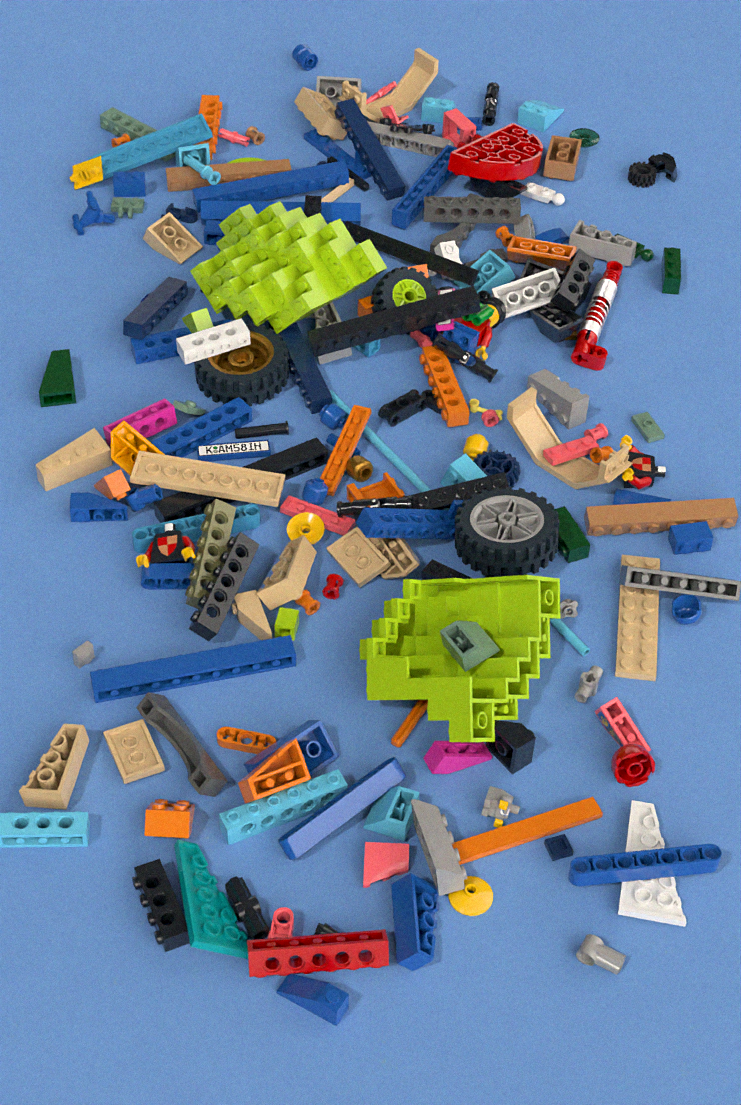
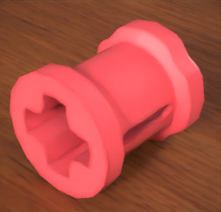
[584,423,608,441]

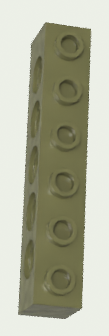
[185,499,236,609]

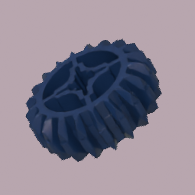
[473,449,521,487]

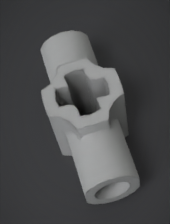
[575,665,603,703]

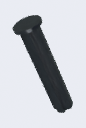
[235,421,289,439]

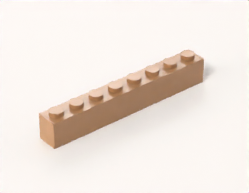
[166,159,292,192]
[584,498,738,536]

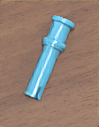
[183,154,221,185]

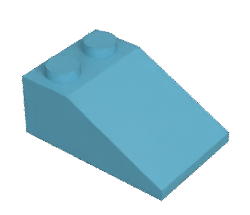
[517,100,564,132]
[454,250,515,294]

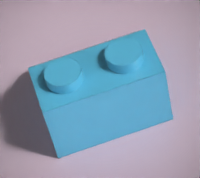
[421,97,456,123]
[175,143,210,167]

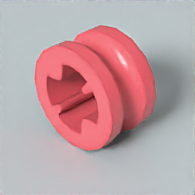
[481,409,499,427]

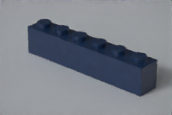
[123,277,188,340]

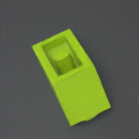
[182,308,214,334]

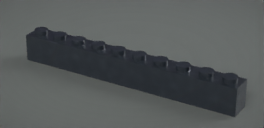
[307,286,481,357]
[154,437,328,523]

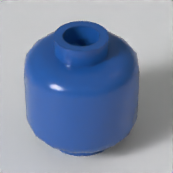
[319,403,346,430]
[302,478,328,506]

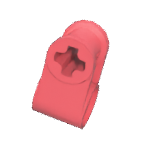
[268,907,294,939]

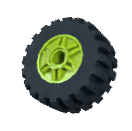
[371,266,438,335]

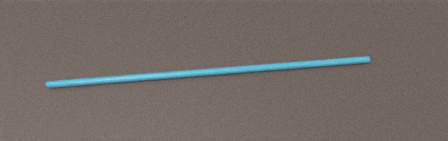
[330,390,590,656]

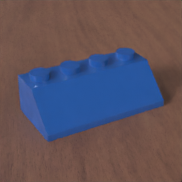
[244,720,339,784]

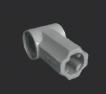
[576,934,626,975]

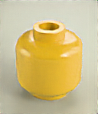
[463,434,489,461]

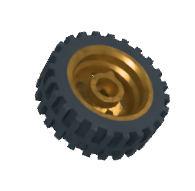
[194,323,289,406]

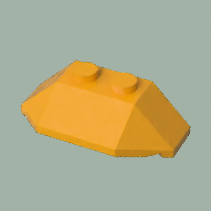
[111,421,165,476]

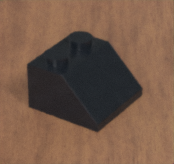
[486,720,536,775]

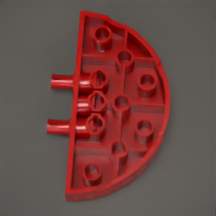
[447,123,543,182]

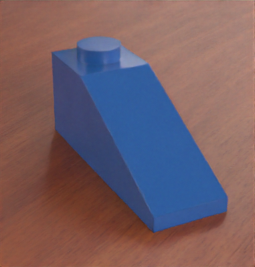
[276,974,349,1026]

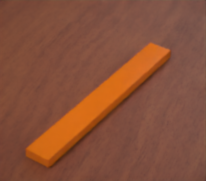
[452,797,603,865]

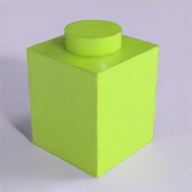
[275,607,299,641]

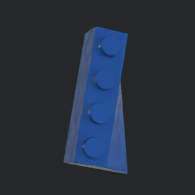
[391,873,440,971]

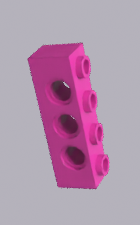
[103,398,177,448]

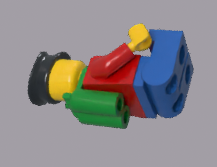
[441,297,506,366]

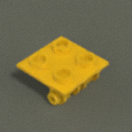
[70,156,103,190]

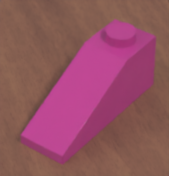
[423,741,492,774]

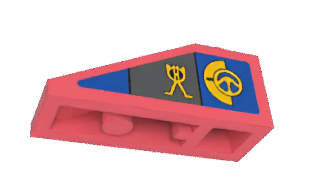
[594,697,651,751]

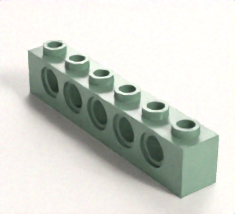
[100,107,176,162]

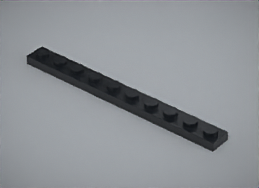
[345,221,479,286]

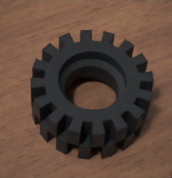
[628,162,657,188]

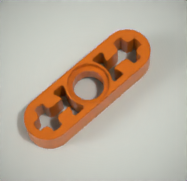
[217,727,276,754]

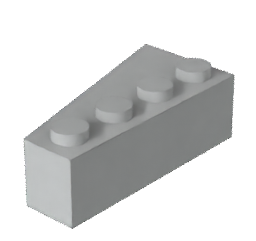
[569,220,637,266]
[315,302,352,365]
[527,369,589,430]

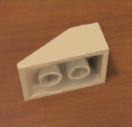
[143,212,203,265]

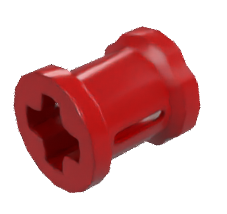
[322,574,344,600]

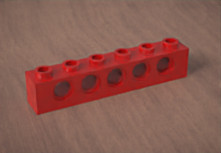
[247,929,389,978]

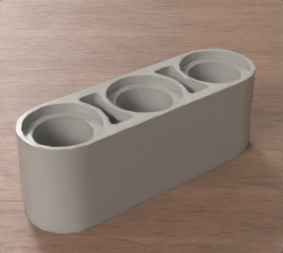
[513,214,536,240]

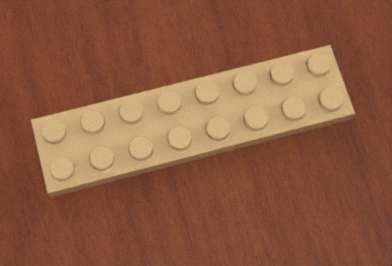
[130,451,285,507]
[615,555,660,681]

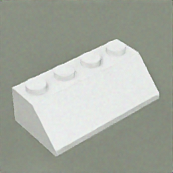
[492,268,560,319]

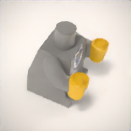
[481,786,520,828]

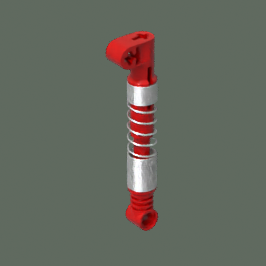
[571,261,623,371]

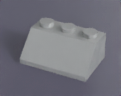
[316,76,362,107]

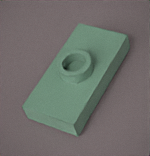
[173,400,206,416]
[631,412,665,443]

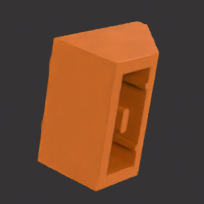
[144,799,195,838]

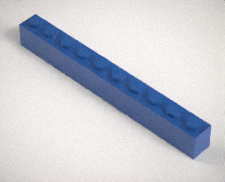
[192,161,349,213]
[201,201,361,226]
[90,635,296,703]

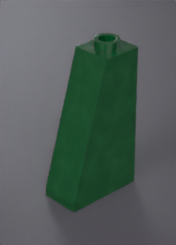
[39,349,76,407]

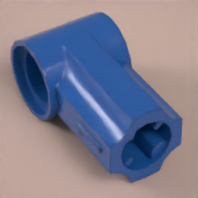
[124,484,163,512]

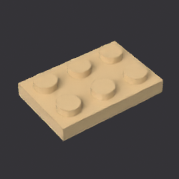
[326,527,391,588]
[103,719,165,784]

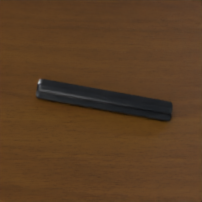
[327,156,369,191]

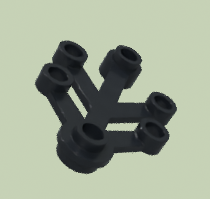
[379,118,435,134]

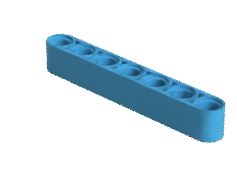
[132,504,261,553]

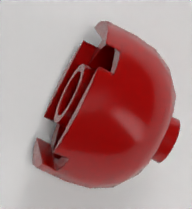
[611,743,655,787]

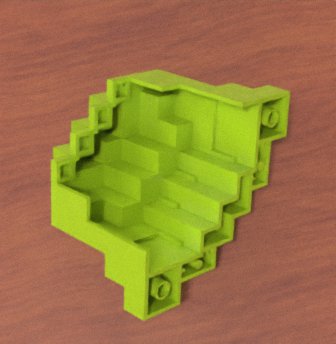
[190,201,387,334]
[359,575,561,742]

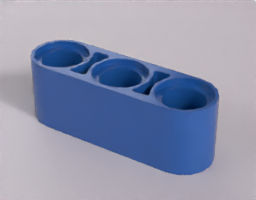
[141,563,194,590]

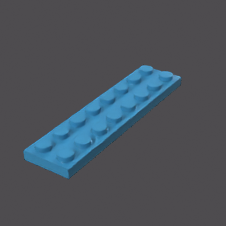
[88,113,213,182]

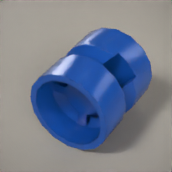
[292,44,318,71]

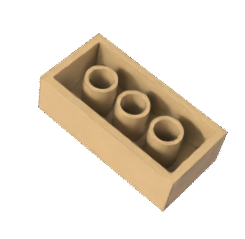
[294,87,347,141]

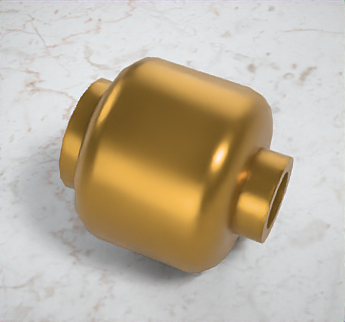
[346,455,373,482]

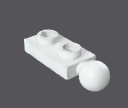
[521,182,565,206]

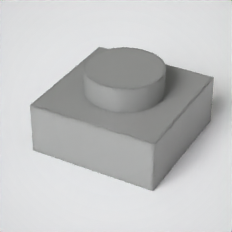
[72,640,95,669]

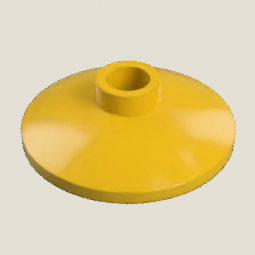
[287,512,325,545]
[448,876,493,916]

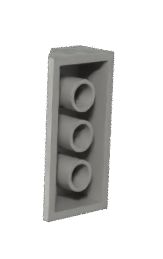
[411,799,467,896]

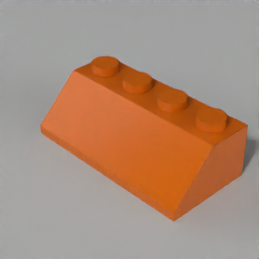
[507,236,577,271]

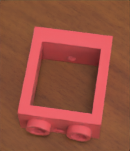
[442,108,476,147]

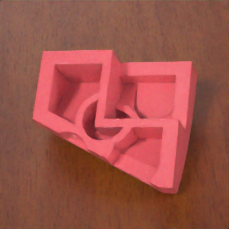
[363,842,409,888]

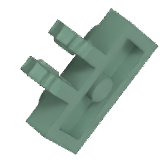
[111,197,145,219]

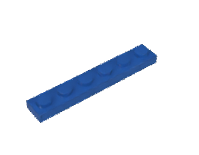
[304,129,371,179]

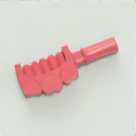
[366,81,397,105]

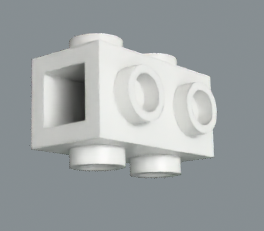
[434,240,462,280]

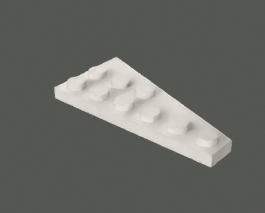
[618,800,687,927]

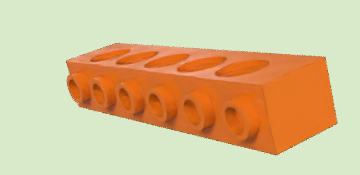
[194,95,223,160]
[419,346,470,427]

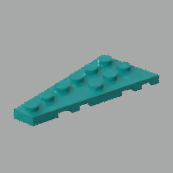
[174,839,248,959]

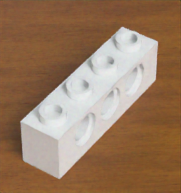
[176,318,251,365]

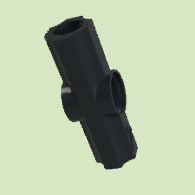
[225,876,270,940]

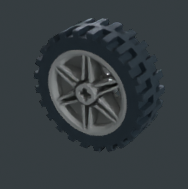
[455,487,559,577]

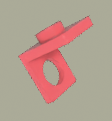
[380,105,409,124]

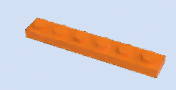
[320,405,371,496]

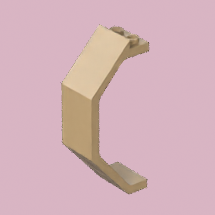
[338,48,439,124]
[507,387,633,489]

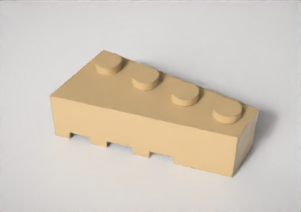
[35,428,113,491]
[256,535,317,610]
[19,724,89,810]

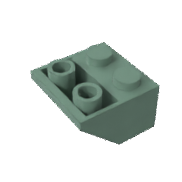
[440,621,500,672]

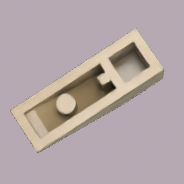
[231,590,272,640]

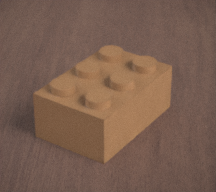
[543,135,582,181]

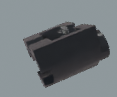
[648,153,677,182]

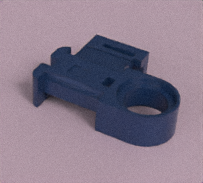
[161,203,198,223]

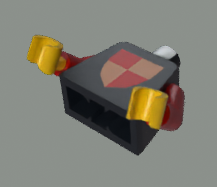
[620,435,666,490]
[136,523,196,568]

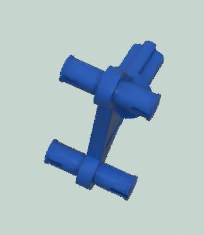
[72,191,115,236]

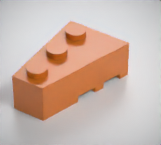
[238,738,311,803]

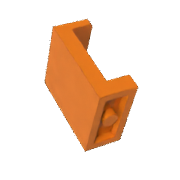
[347,472,405,508]

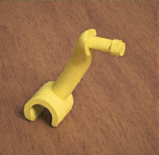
[469,399,503,421]

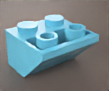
[363,786,420,841]

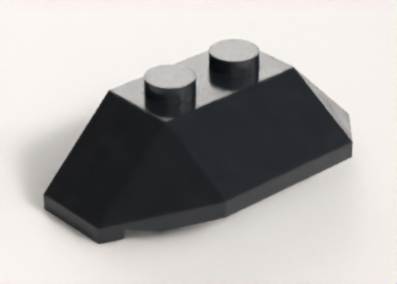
[469,177,528,198]
[529,304,583,343]

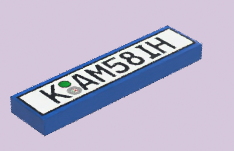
[197,439,271,461]

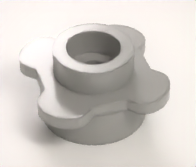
[560,599,578,619]

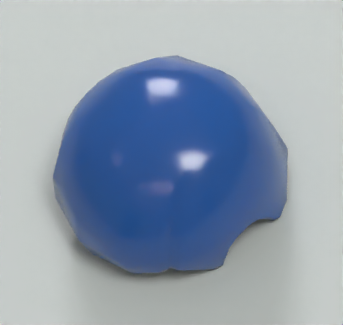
[671,594,701,625]

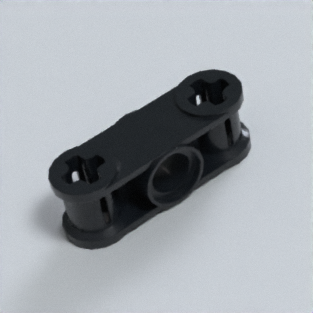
[378,389,429,427]

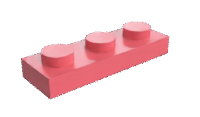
[543,435,599,466]

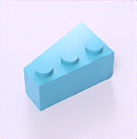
[440,453,487,486]

